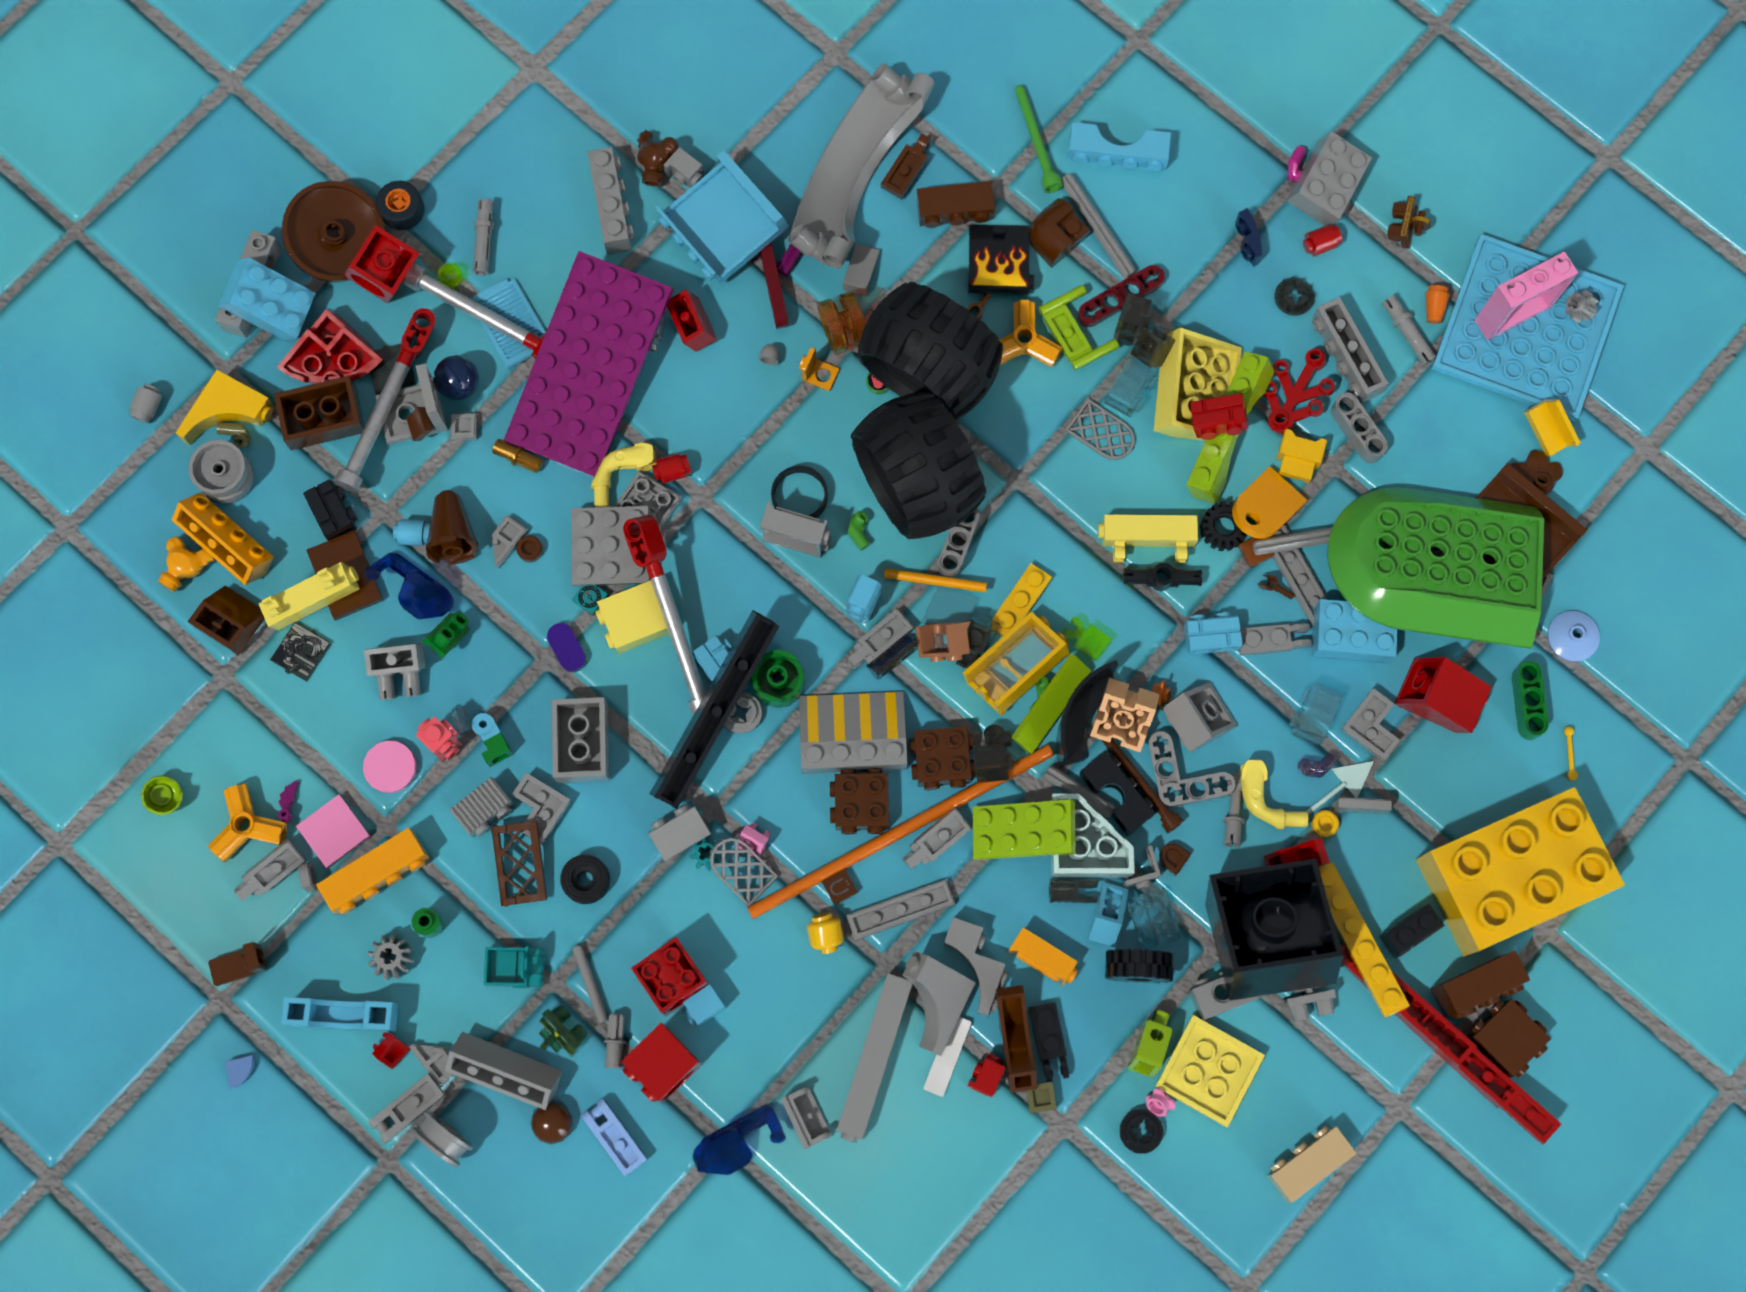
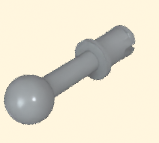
[1223,772,1245,848]

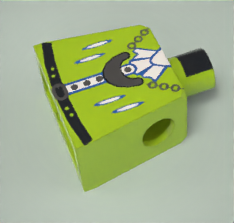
[1127,1010,1173,1078]

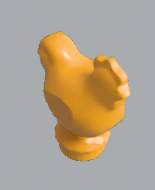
[158,536,214,592]

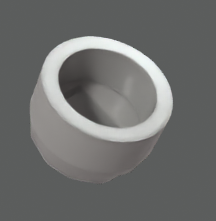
[759,344,780,365]

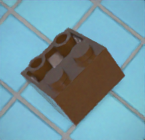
[188,585,265,656]

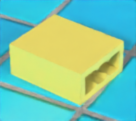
[595,581,669,654]

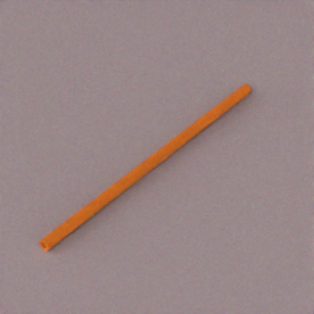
[747,744,1054,919]

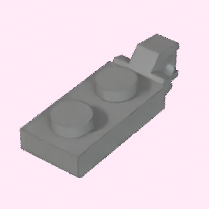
[848,608,914,669]
[902,807,971,869]
[234,838,306,901]

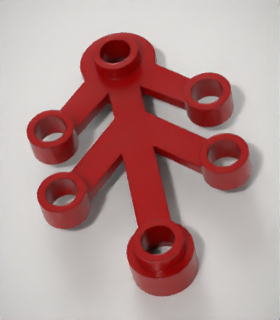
[1263,348,1335,434]

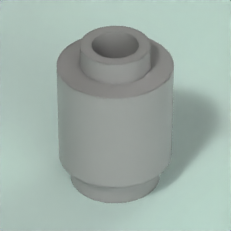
[129,384,163,424]

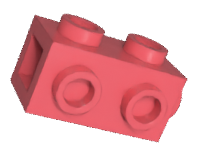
[415,716,461,762]

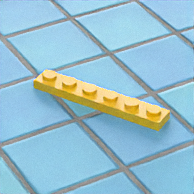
[1319,862,1410,1019]

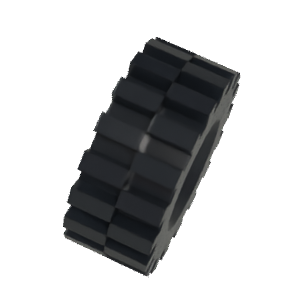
[1105,949,1174,983]

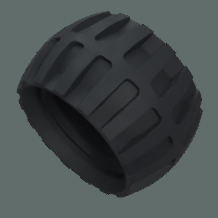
[857,282,1003,420]
[851,392,986,539]

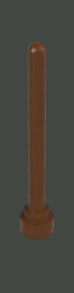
[1100,738,1184,834]

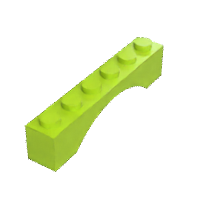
[1186,352,1274,504]

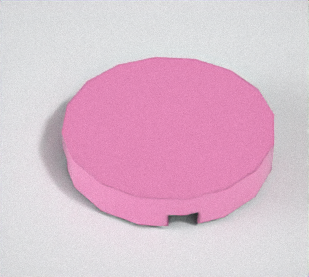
[363,741,417,793]

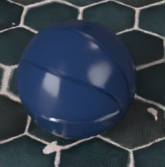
[434,355,479,400]

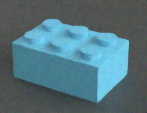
[218,257,316,341]
[1311,599,1397,663]

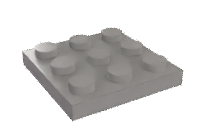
[571,506,650,586]

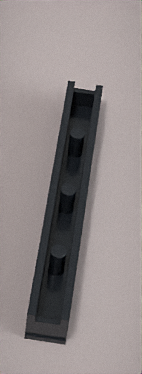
[649,610,780,809]

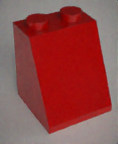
[1394,657,1492,733]

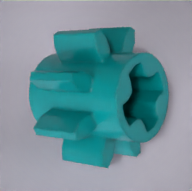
[690,838,722,872]

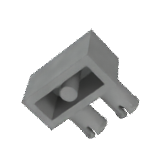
[364,642,426,700]

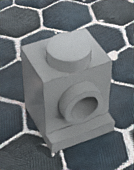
[663,147,704,188]

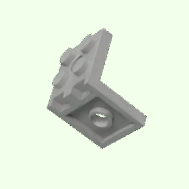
[376,363,448,446]

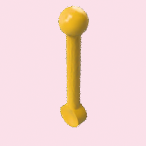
[1563,726,1578,781]

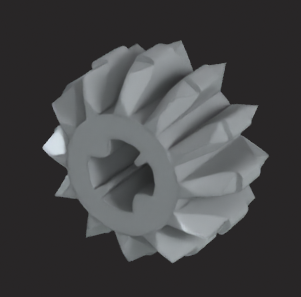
[367,934,414,980]

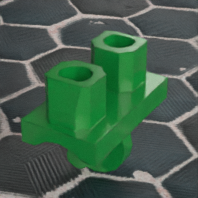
[422,611,470,659]

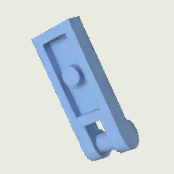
[581,1098,648,1177]

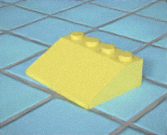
[1154,328,1242,441]

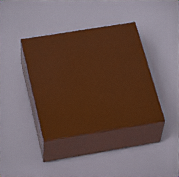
[406,407,433,441]

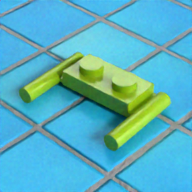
[1038,285,1119,370]

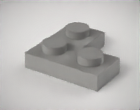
[1341,688,1400,762]
[512,773,571,846]

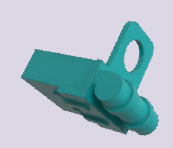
[484,946,546,988]

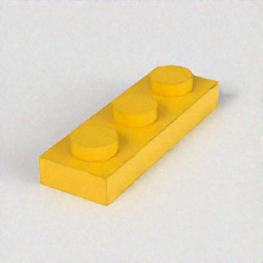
[988,563,1052,637]

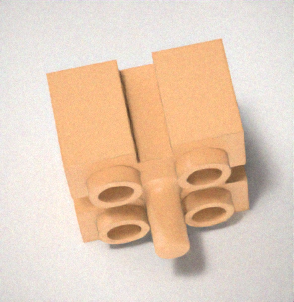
[1090,678,1160,752]

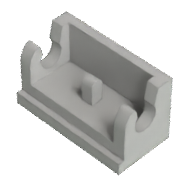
[781,1087,832,1149]

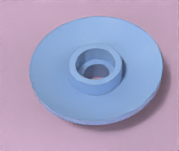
[1547,611,1600,662]

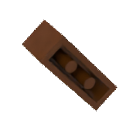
[916,181,995,228]

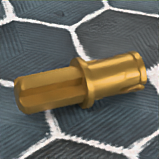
[492,439,543,473]

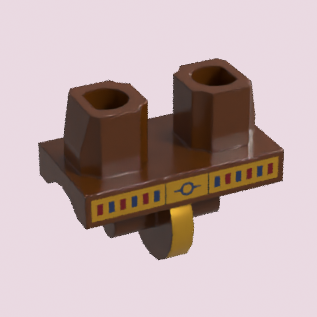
[1387,196,1431,249]

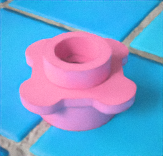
[1145,1088,1176,1117]

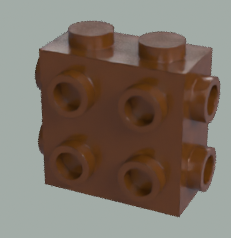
[909,727,976,790]
[830,769,889,835]
[1468,999,1551,1078]

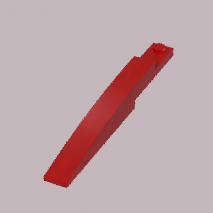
[1341,944,1562,1145]

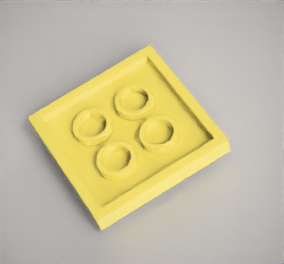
[1154,1015,1265,1128]

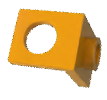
[799,347,839,391]

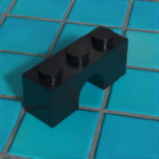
[1079,752,1155,837]

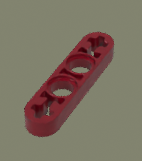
[760,243,789,329]
[1078,265,1165,327]

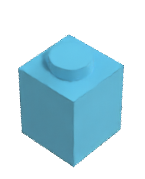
[682,984,726,1027]

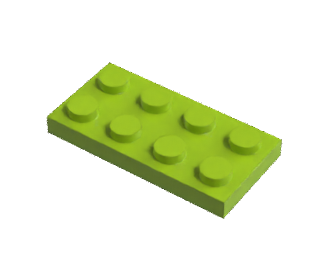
[973,799,1076,860]

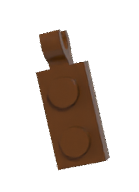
[881,134,930,199]

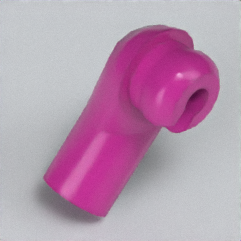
[1287,146,1306,182]

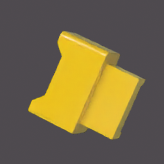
[1276,429,1327,484]

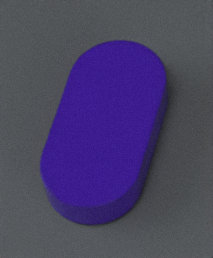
[547,623,586,673]

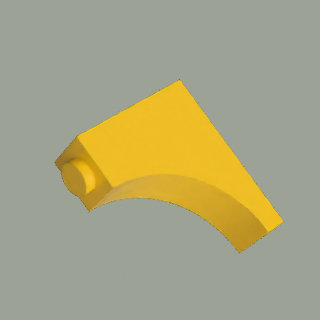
[175,370,274,445]

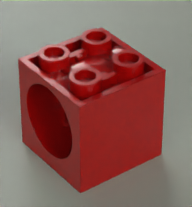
[343,224,419,303]
[631,937,709,1017]
[621,1023,702,1103]

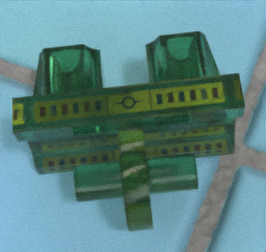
[539,1005,588,1057]

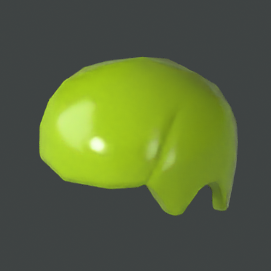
[140,775,183,816]

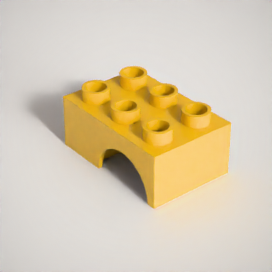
[1416,787,1625,957]

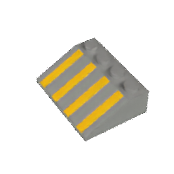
[799,692,907,774]

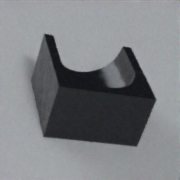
[1205,858,1344,1001]

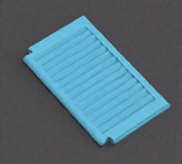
[470,278,547,369]

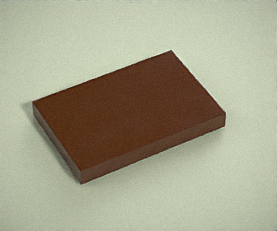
[306,530,383,621]

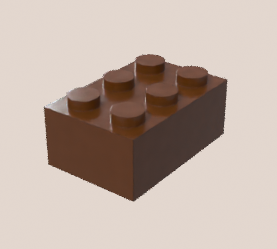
[274,376,365,451]
[1430,950,1530,1020]

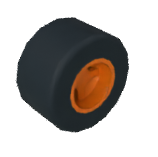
[376,180,424,230]

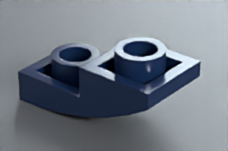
[1235,208,1262,267]

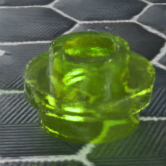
[437,263,463,288]

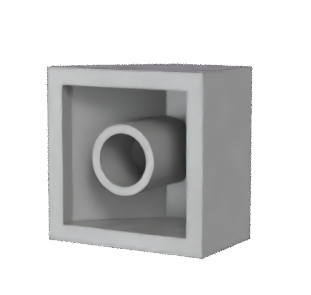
[1162,682,1237,752]

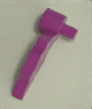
[278,781,299,823]

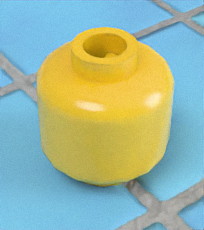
[807,913,844,954]

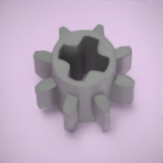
[1565,290,1599,323]

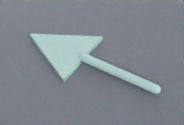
[1306,761,1374,815]

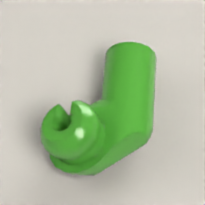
[847,511,871,551]

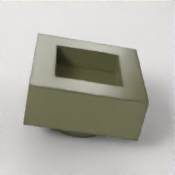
[1026,1082,1057,1113]

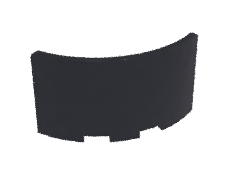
[1056,660,1118,768]

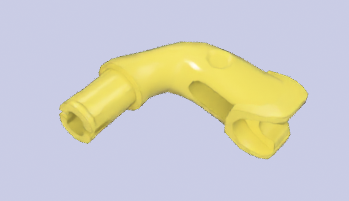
[591,443,656,508]
[1239,760,1308,830]

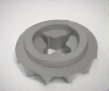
[725,692,762,734]

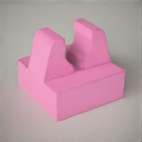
[738,823,770,859]

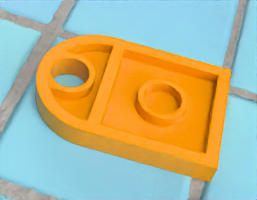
[1232,466,1308,539]

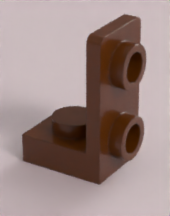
[208,942,268,986]

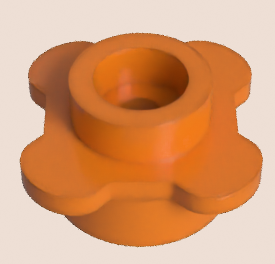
[1152,680,1171,709]

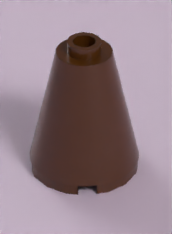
[426,490,479,565]

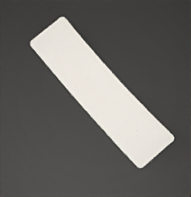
[923,1017,971,1097]

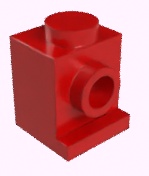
[967,1054,1006,1098]

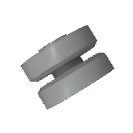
[188,440,254,504]

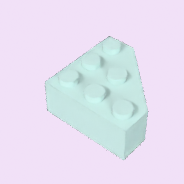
[1050,794,1134,877]

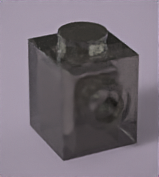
[1130,326,1176,367]

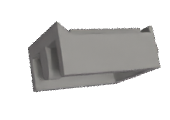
[760,500,831,558]

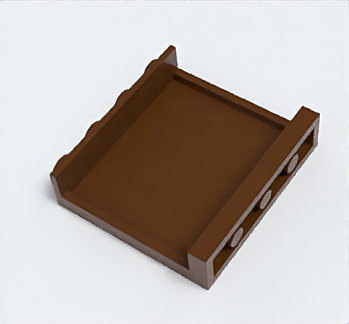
[1476,463,1588,580]

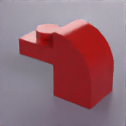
[1263,837,1330,867]

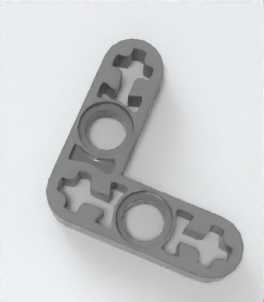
[1149,731,1236,807]

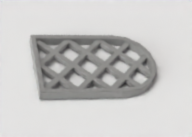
[1065,399,1135,460]
[709,837,778,907]

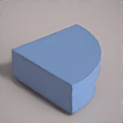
[225,1055,255,1089]

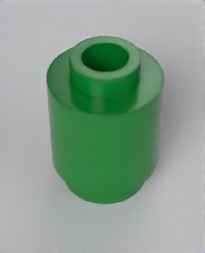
[412,908,443,938]

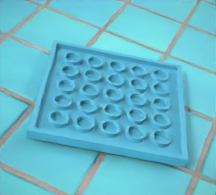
[1431,234,1624,422]

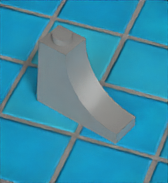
[902,951,976,1056]

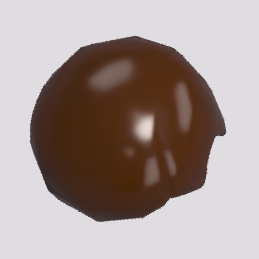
[531,1100,573,1145]

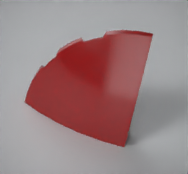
[277,308,384,383]

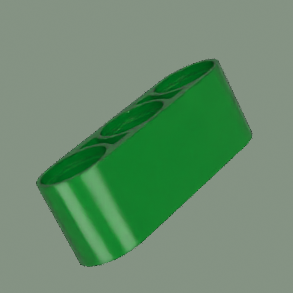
[1512,661,1549,740]

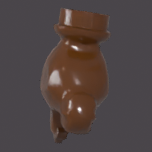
[637,130,679,187]

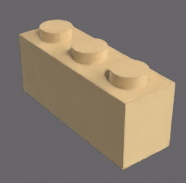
[1267,1125,1357,1203]

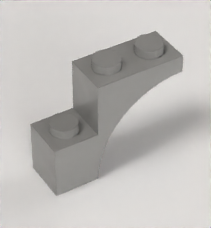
[944,917,1008,1017]

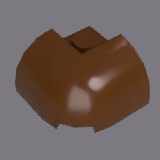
[1029,198,1090,268]

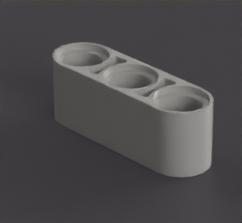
[1331,393,1388,463]
[938,508,980,578]

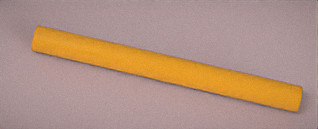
[884,568,987,593]

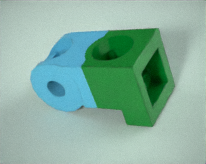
[471,713,513,767]

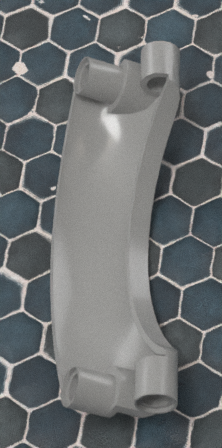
[788,63,935,268]

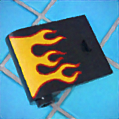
[968,225,1034,295]

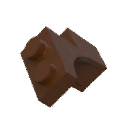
[996,985,1037,1093]

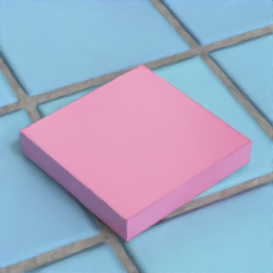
[296,794,371,869]

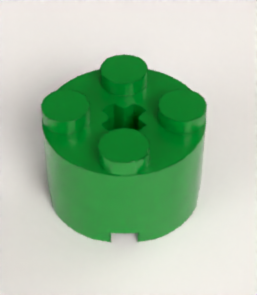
[751,650,804,708]

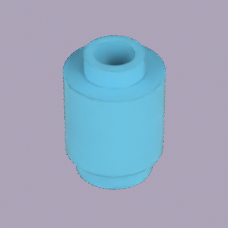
[393,519,430,546]

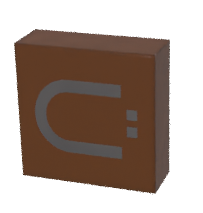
[822,869,858,906]

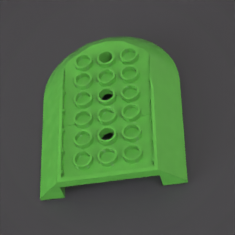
[1327,487,1544,649]

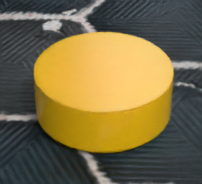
[1311,810,1339,838]

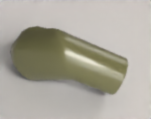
[217,422,251,448]

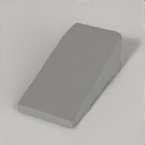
[843,244,880,296]

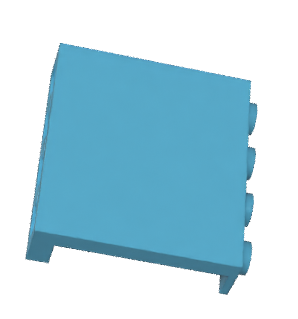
[655,150,789,285]

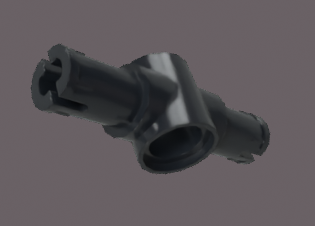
[1123,563,1202,591]

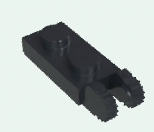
[1029,1002,1069,1082]

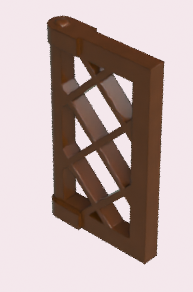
[491,821,548,907]

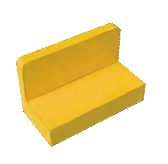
[1524,399,1581,456]

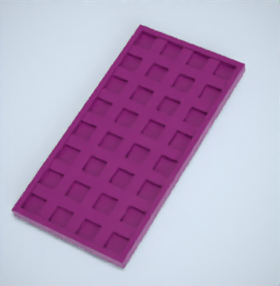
[504,251,674,477]

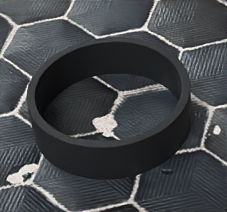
[771,466,828,518]

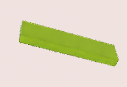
[1011,654,1091,754]

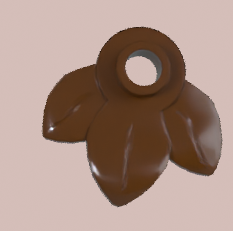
[1511,450,1563,494]

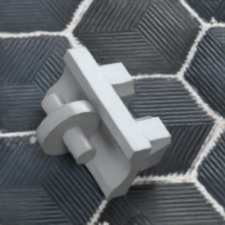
[1283,986,1336,1021]

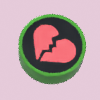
[866,373,889,394]

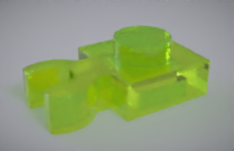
[1063,617,1112,661]

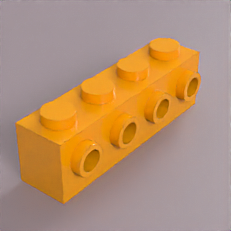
[171,492,274,585]
[316,827,430,915]

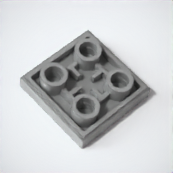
[614,471,682,531]

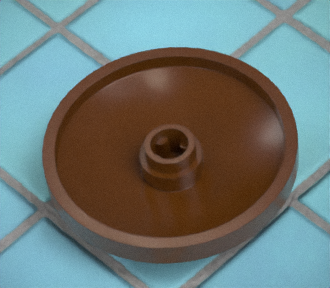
[282,181,385,283]

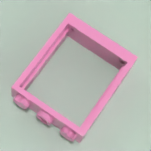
[1474,251,1578,341]

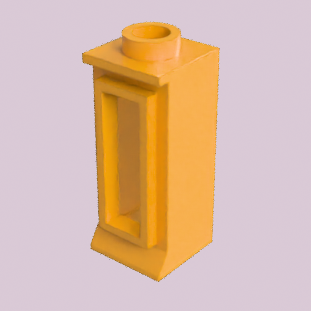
[1008,927,1079,986]

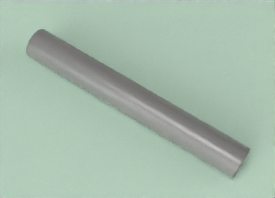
[572,945,608,1024]

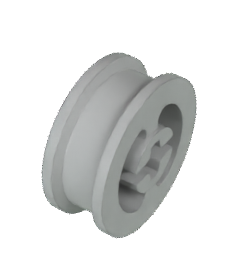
[410,1110,473,1168]

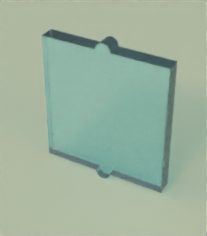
[921,586,979,625]

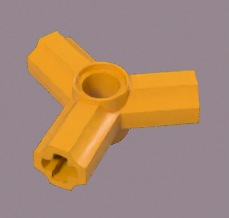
[999,300,1063,368]
[207,784,287,862]

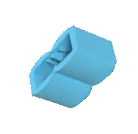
[845,574,882,623]

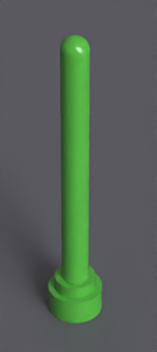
[1015,85,1063,193]

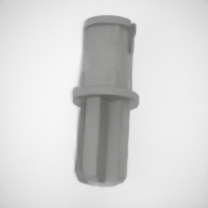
[604,1014,626,1069]

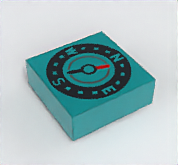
[572,585,609,616]

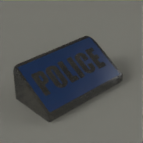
[866,635,918,680]

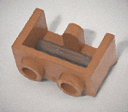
[916,621,971,662]

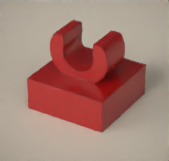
[372,1032,410,1069]

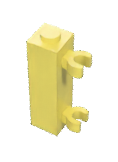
[1097,515,1198,563]
[259,562,360,630]

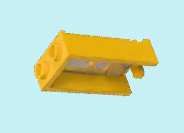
[963,611,1070,716]

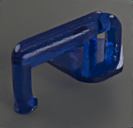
[365,552,454,619]
[692,1105,786,1175]

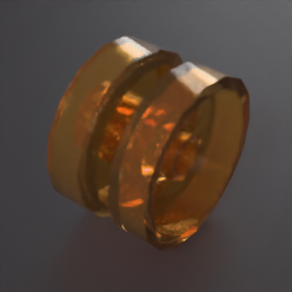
[817,291,866,355]

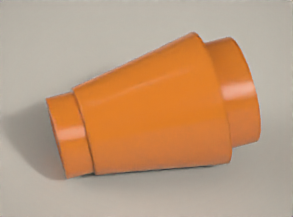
[1425,285,1450,324]

